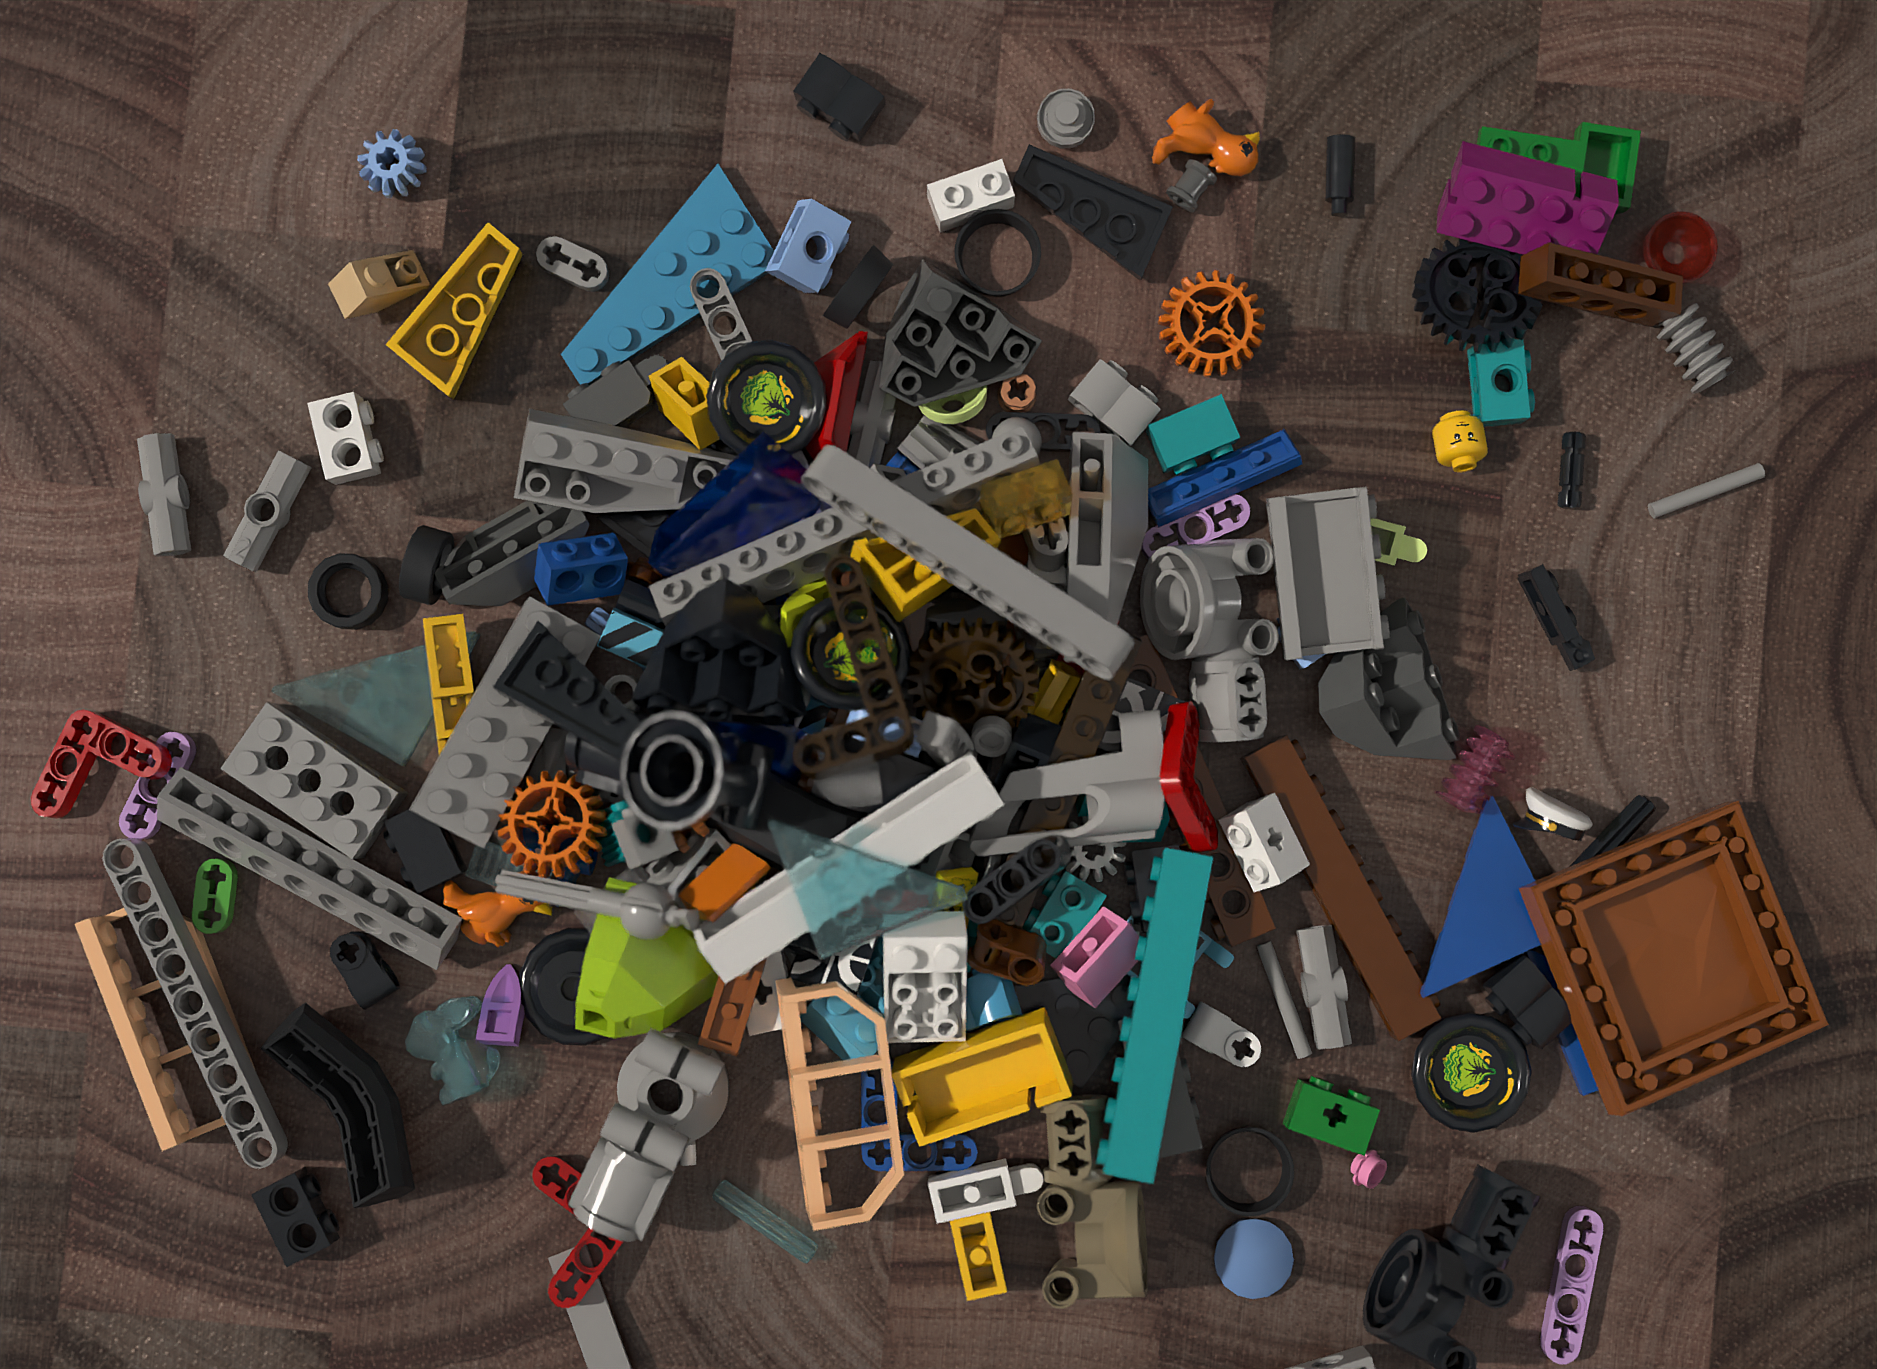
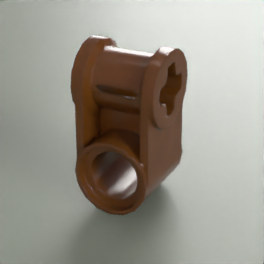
[967,920,1047,986]

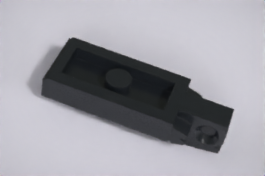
[1517,564,1595,671]

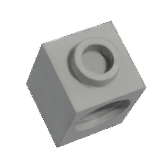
[611,808,678,870]

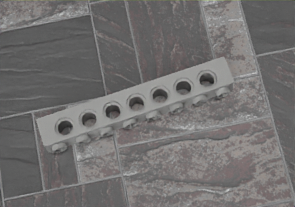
[157,767,462,970]

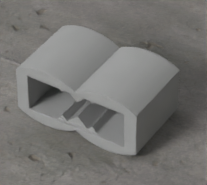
[1068,359,1161,446]

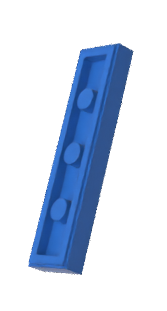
[1148,429,1302,528]

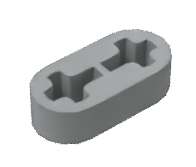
[536,236,610,292]

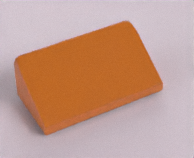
[679,844,770,922]

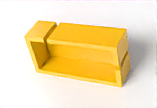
[891,1007,1073,1147]

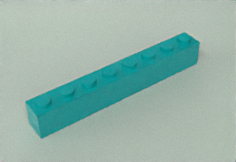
[1096,848,1213,1184]

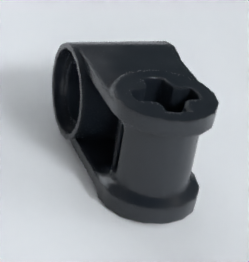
[330,931,400,1010]

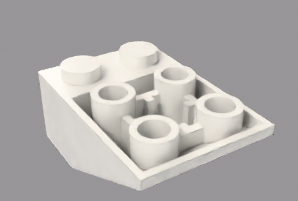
[883,911,967,1043]

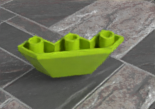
[575,877,719,1038]

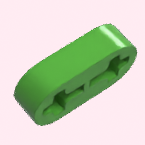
[192,858,238,934]

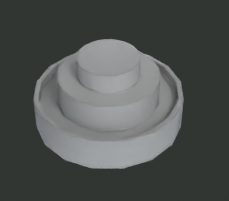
[1037,88,1095,149]

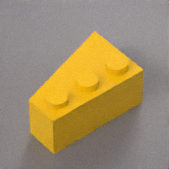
[850,508,1001,622]

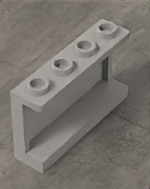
[1266,487,1389,660]

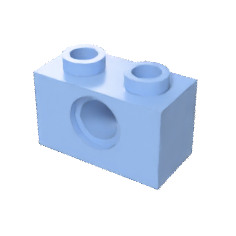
[765,199,852,293]

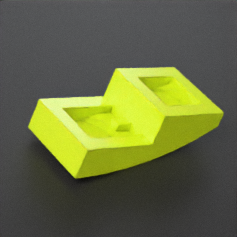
[781,577,831,647]

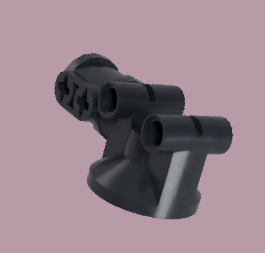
[564,709,776,830]
[1363,1164,1541,1369]

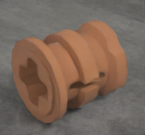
[998,374,1036,413]

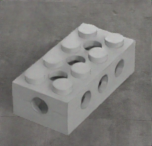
[220,702,408,859]

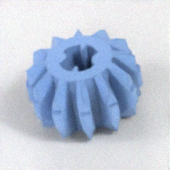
[357,129,426,198]

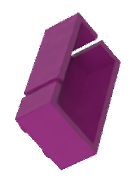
[1436,141,1619,255]

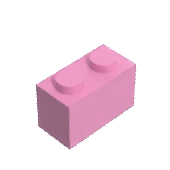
[1050,906,1139,1009]

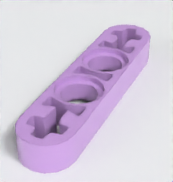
[1540,1206,1603,1364]

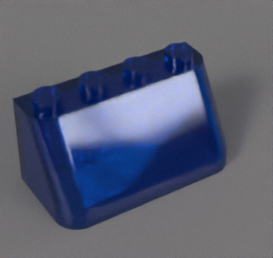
[648,432,822,577]

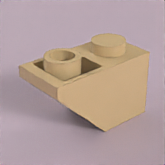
[328,250,430,319]

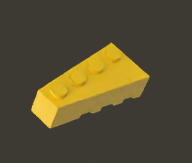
[386,222,523,400]

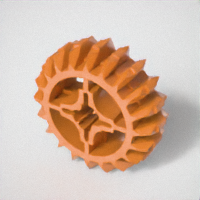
[1158,270,1265,378]
[497,771,607,879]

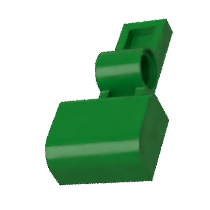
[1477,122,1641,214]

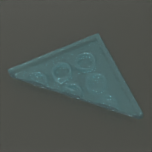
[271,631,481,767]
[768,820,968,959]

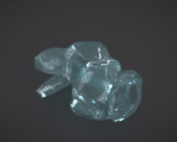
[405,996,501,1106]

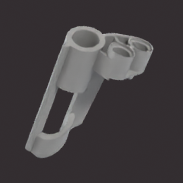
[969,710,1164,856]

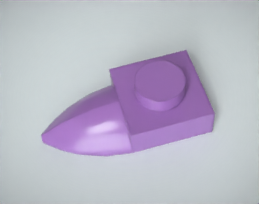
[476,964,525,1047]

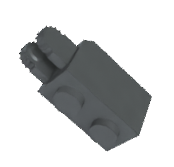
[563,354,669,428]

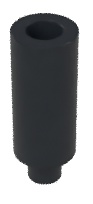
[1325,134,1355,217]

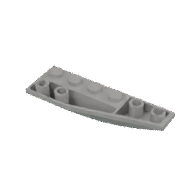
[514,409,768,513]
[1064,432,1148,662]

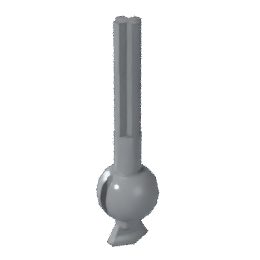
[495,870,700,939]

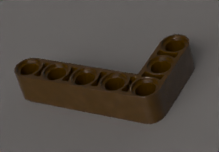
[793,555,915,780]

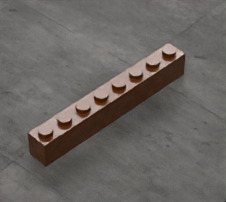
[1240,735,1441,1041]

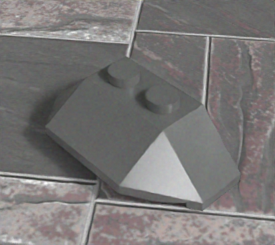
[435,500,590,606]

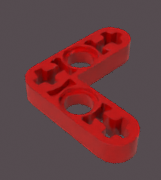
[1159,701,1218,853]
[31,709,172,819]
[532,1157,624,1308]

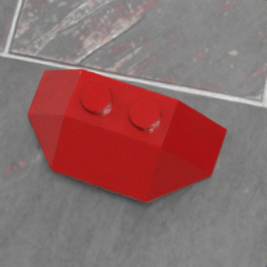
[803,331,868,463]

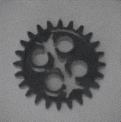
[1412,238,1543,354]

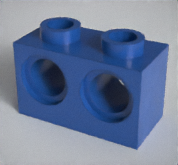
[534,533,628,606]

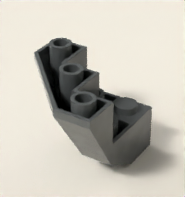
[879,259,1042,407]
[1318,597,1460,760]

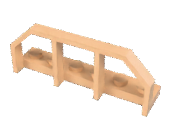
[75,900,255,1151]
[775,978,904,1231]

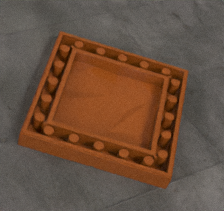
[1519,800,1829,1116]

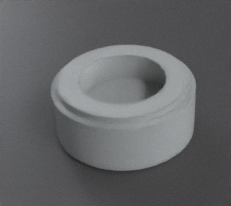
[971,716,1012,757]

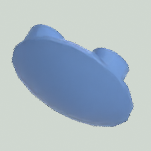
[1214,1218,1294,1299]

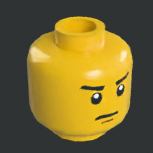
[1432,410,1488,472]

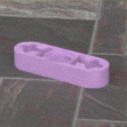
[1141,494,1250,560]
[119,732,196,839]

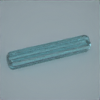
[712,1180,818,1263]

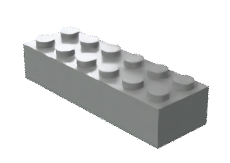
[409,597,601,848]

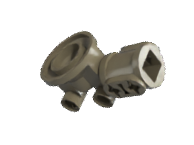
[1037,1094,1148,1309]

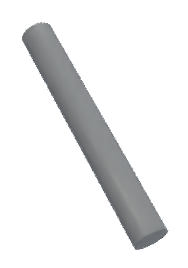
[1648,463,1765,518]
[1256,941,1312,1059]

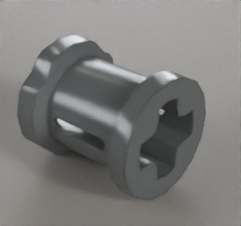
[1166,159,1217,212]

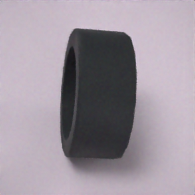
[399,525,455,605]
[308,553,389,630]

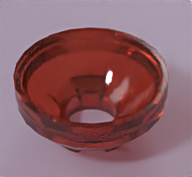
[1643,211,1718,284]

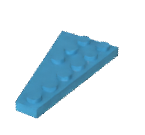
[561,164,774,386]

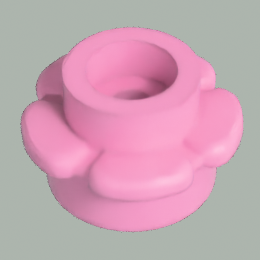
[1350,1150,1387,1189]

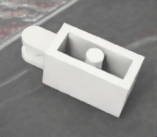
[928,1158,1043,1223]

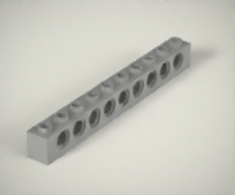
[649,425,1045,626]

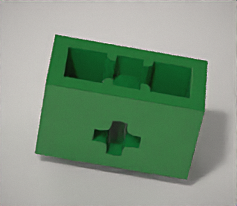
[1282,1076,1380,1156]

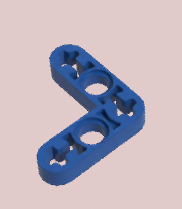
[861,1053,978,1171]

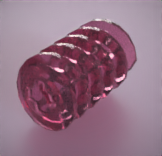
[1434,725,1516,815]

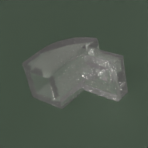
[814,725,884,807]

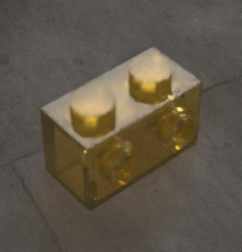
[980,459,1073,538]

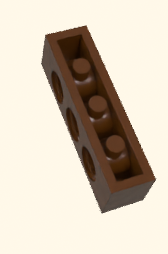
[1518,242,1683,327]

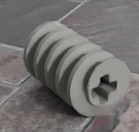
[1657,303,1736,394]

